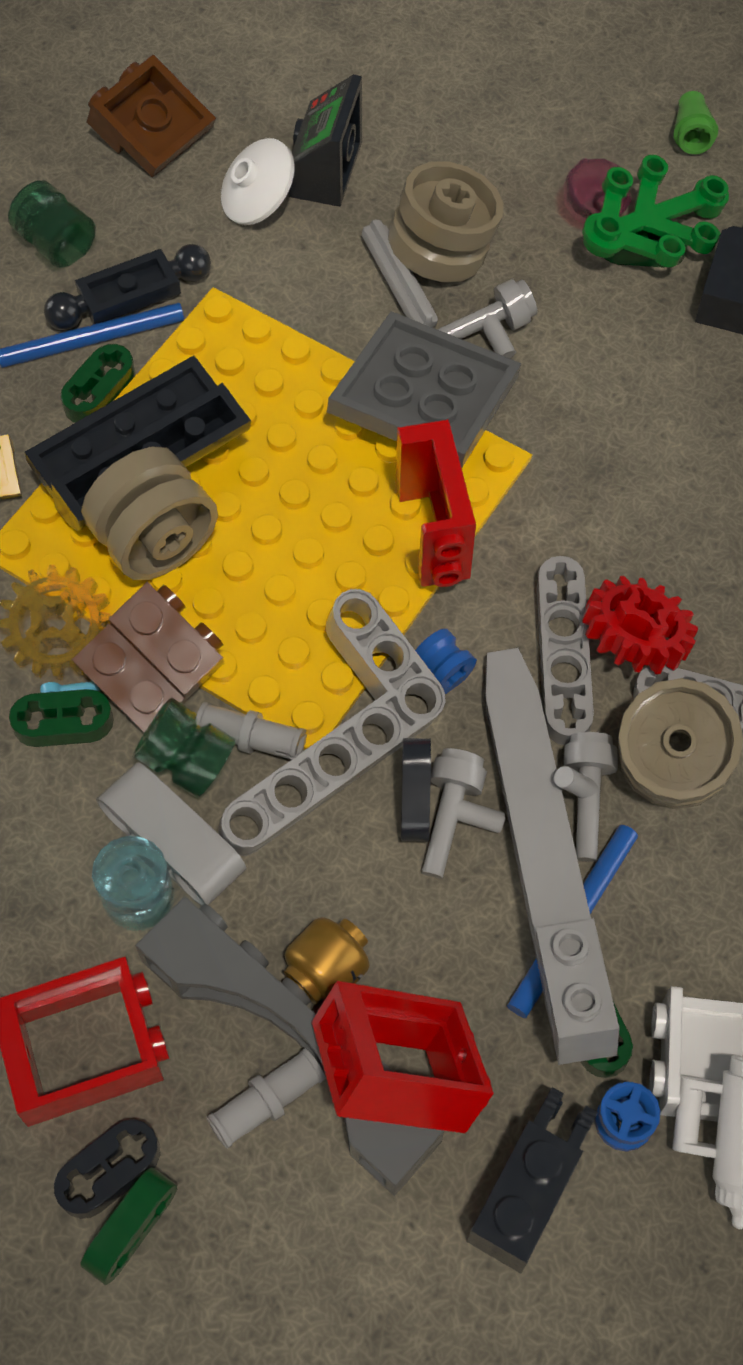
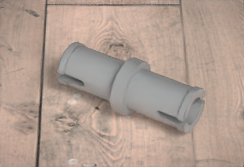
[194,702,307,760]
[206,1048,326,1149]

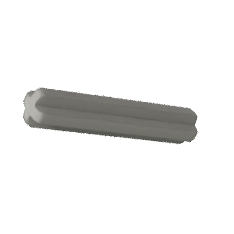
[362,220,438,327]

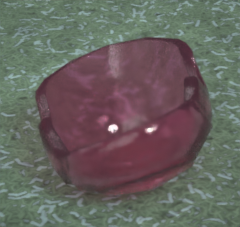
[563,158,632,225]

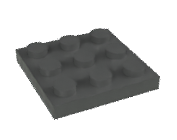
[327,311,521,468]

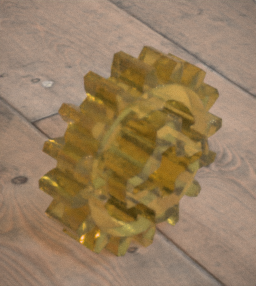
[0,564,112,680]

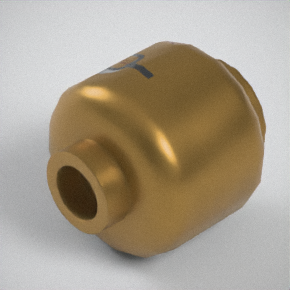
[284,917,370,1004]

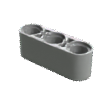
[96,762,247,906]

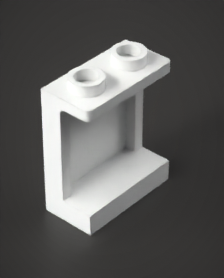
[649,986,743,1121]

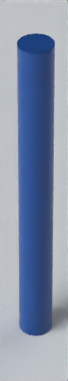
[0,303,184,368]
[507,825,638,1018]

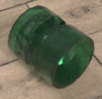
[8,180,96,268]
[132,697,236,798]

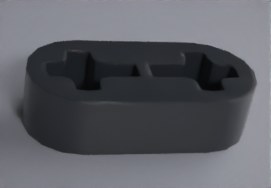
[401,738,431,842]
[54,1119,160,1219]

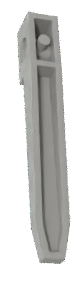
[486,648,619,1065]

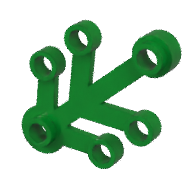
[582,155,729,268]

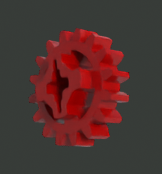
[582,576,698,674]

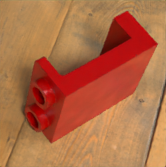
[396,419,476,587]

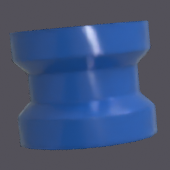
[415,628,477,694]
[595,1082,661,1152]

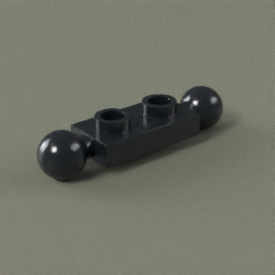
[44,244,211,330]

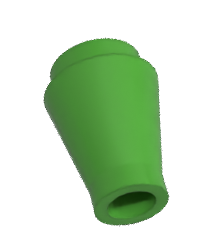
[674,91,718,154]

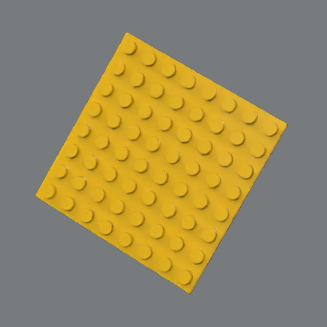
[0,287,533,750]

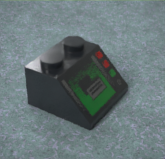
[289,74,362,207]

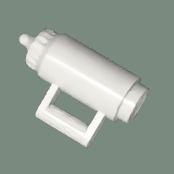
[672,1056,743,1229]

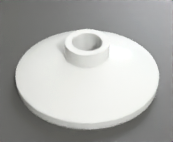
[221,138,295,225]

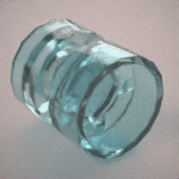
[92,836,175,931]

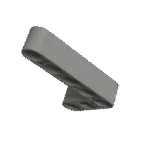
[218,589,445,856]

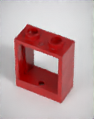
[0,956,170,1127]
[312,981,494,1134]

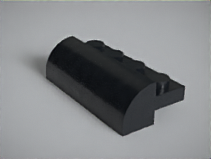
[25,355,251,531]

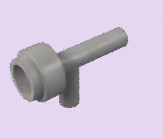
[437,279,538,359]
[554,732,618,862]
[422,748,505,879]

